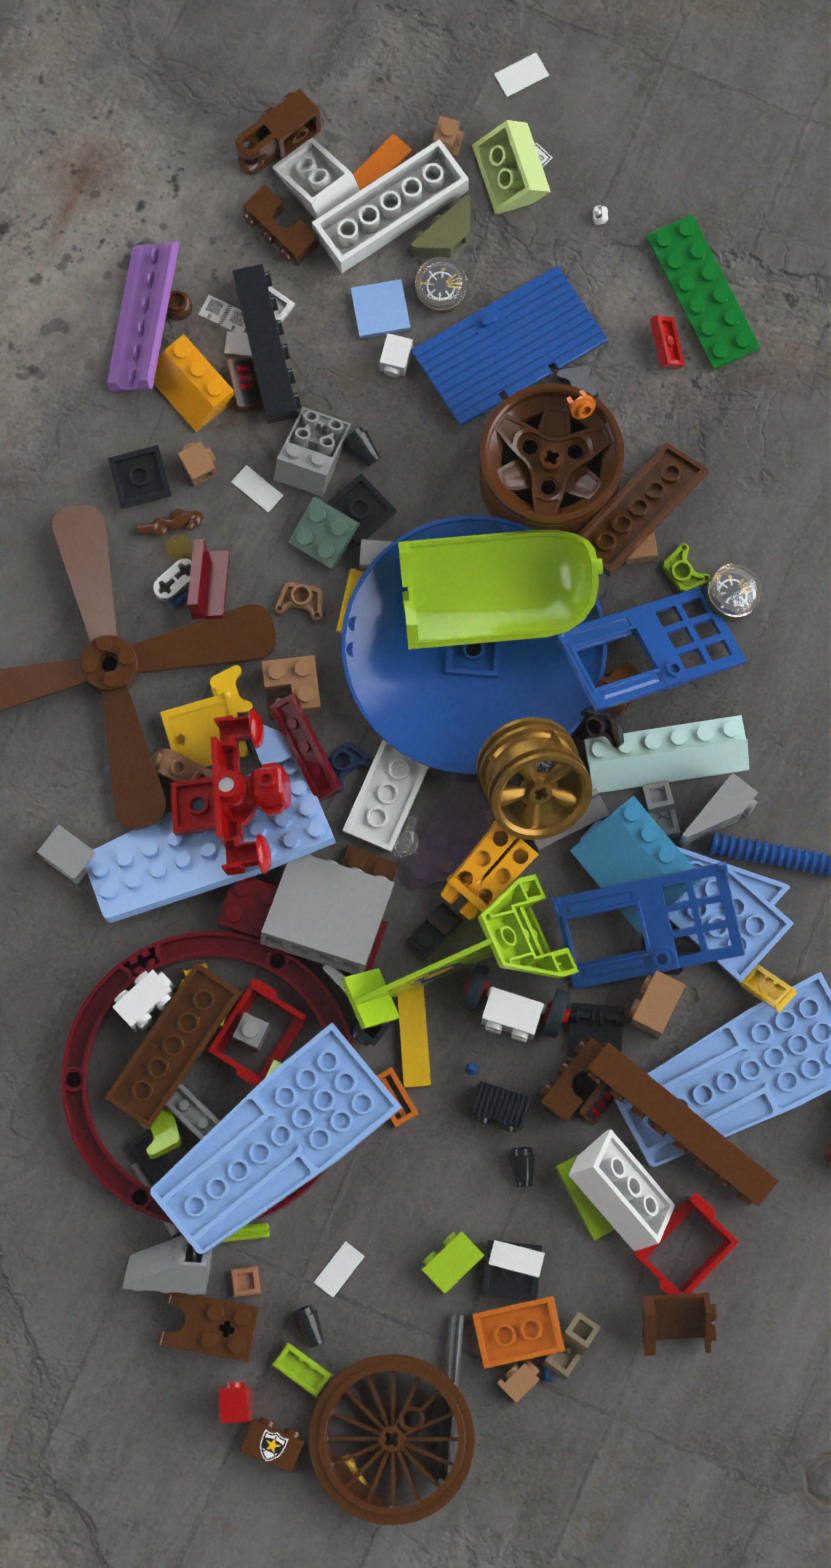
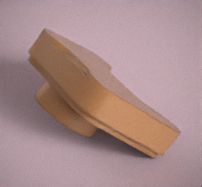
[274,582,323,623]

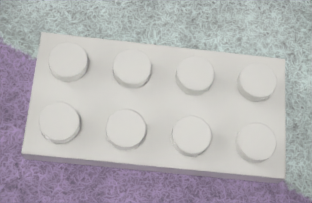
[342,740,429,853]

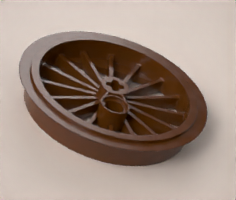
[309,1354,475,1525]

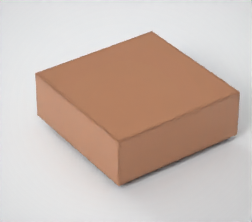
[230,1266,261,1297]

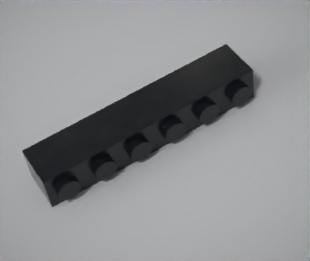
[232,264,302,424]

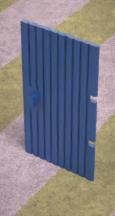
[411,266,608,426]

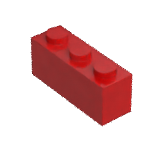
[219,1382,253,1424]

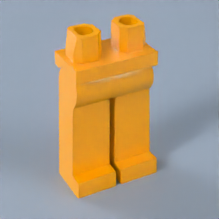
[440,820,539,921]

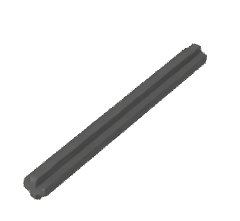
[435,1313,464,1481]

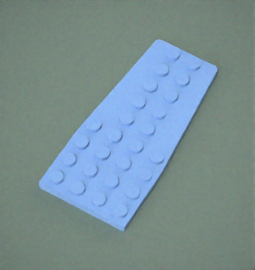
[85,757,336,923]
[614,972,831,1167]
[150,1023,402,1254]

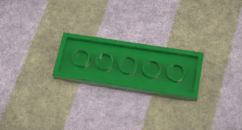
[646,214,760,371]

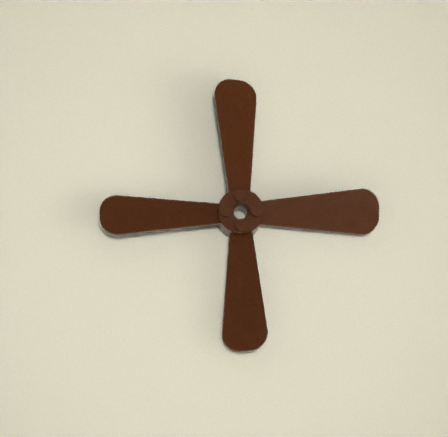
[0,504,277,830]

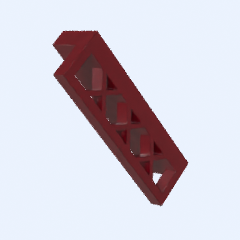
[269,693,342,800]

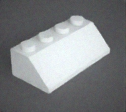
[569,1129,675,1251]

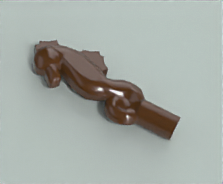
[137,508,203,536]

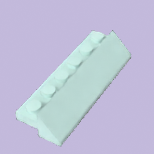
[584,715,749,794]

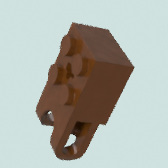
[236,88,321,175]
[156,1292,261,1362]

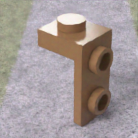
[152,748,213,782]

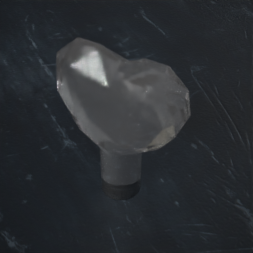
[394,816,420,860]

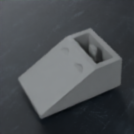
[273,407,351,496]
[123,1235,212,1295]

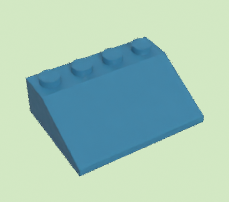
[570,796,702,934]

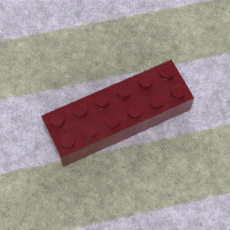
[217,877,388,972]

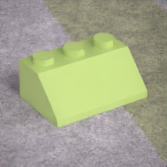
[472,120,551,214]

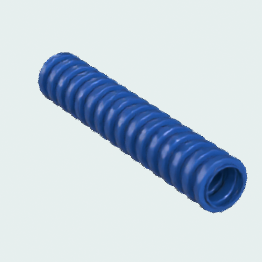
[709,831,831,877]

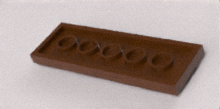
[578,442,708,577]
[105,962,242,1129]

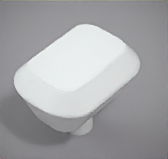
[593,205,608,225]

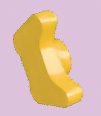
[210,665,253,714]

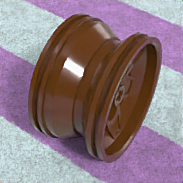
[479,383,624,535]

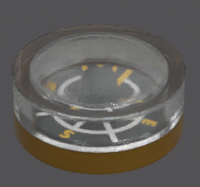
[415,257,467,313]
[706,564,762,620]

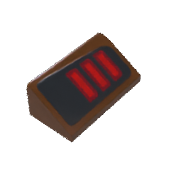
[226,358,264,413]
[578,1082,614,1126]

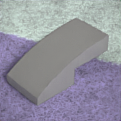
[642,780,681,838]

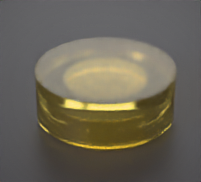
[166,534,193,561]

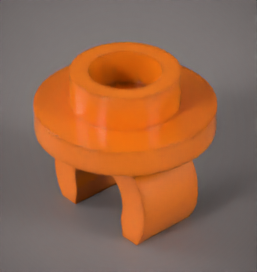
[567,390,596,419]

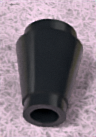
[345,426,381,466]
[509,1147,535,1187]
[292,1304,324,1348]

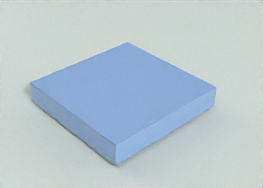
[351,279,410,339]

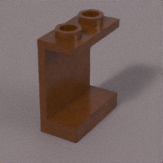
[642,1293,717,1356]

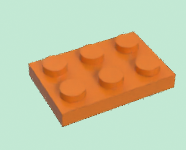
[472,1296,566,1369]

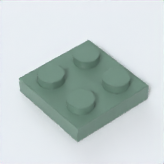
[288,497,360,569]

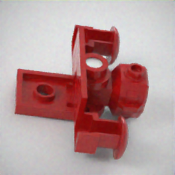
[171,709,291,876]

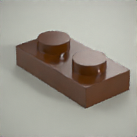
[341,845,399,881]

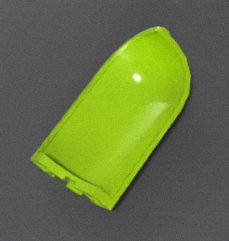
[398,530,603,650]

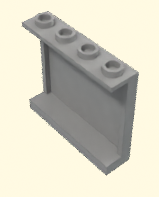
[260,854,394,974]

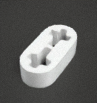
[153,558,192,602]

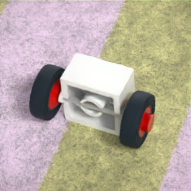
[463,964,571,1043]

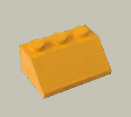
[153,334,236,432]

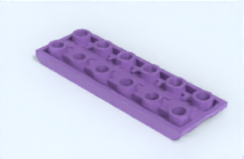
[107,241,179,392]

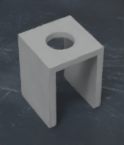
[37,824,95,884]

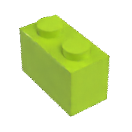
[422,1231,484,1294]

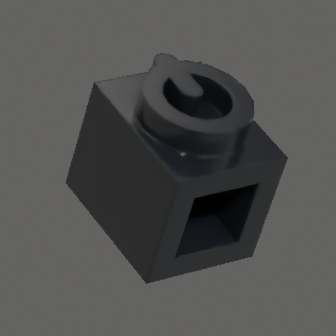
[350,1018,391,1047]

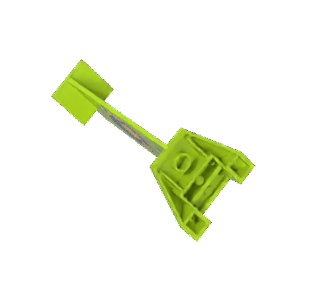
[341,874,579,1029]

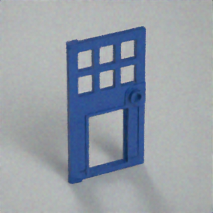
[554,585,747,712]
[551,861,745,989]

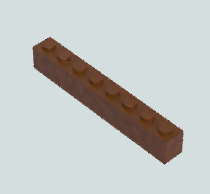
[585,1042,779,1207]

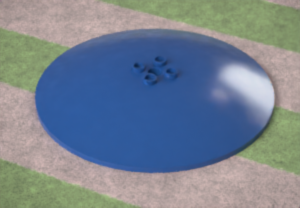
[341,516,607,775]

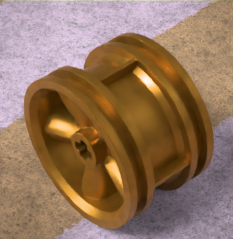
[476,717,593,840]

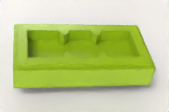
[272,1342,333,1398]

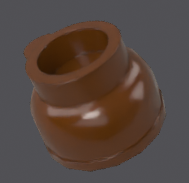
[166,290,192,321]

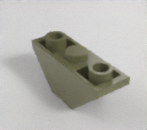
[411,194,471,258]

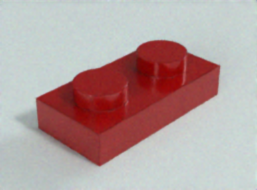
[650,315,685,369]

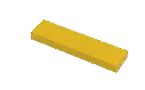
[397,985,431,1088]

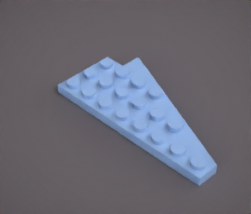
[580,820,794,983]

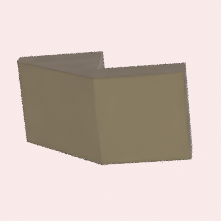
[542,1311,601,1381]

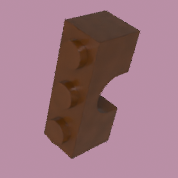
[242,184,319,266]
[539,1037,602,1122]

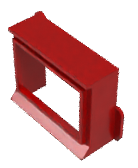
[208,979,308,1087]
[632,1194,739,1295]

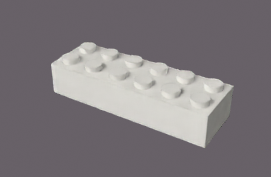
[312,139,469,273]

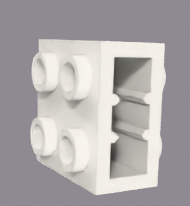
[113,970,175,1032]

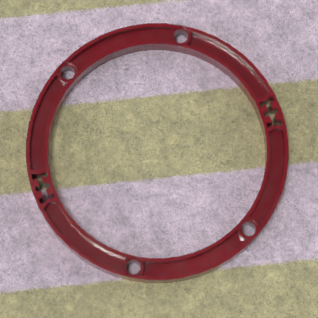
[61,931,354,1225]

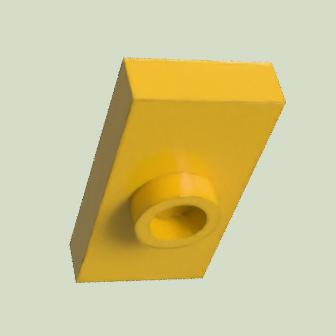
[739,964,797,1013]

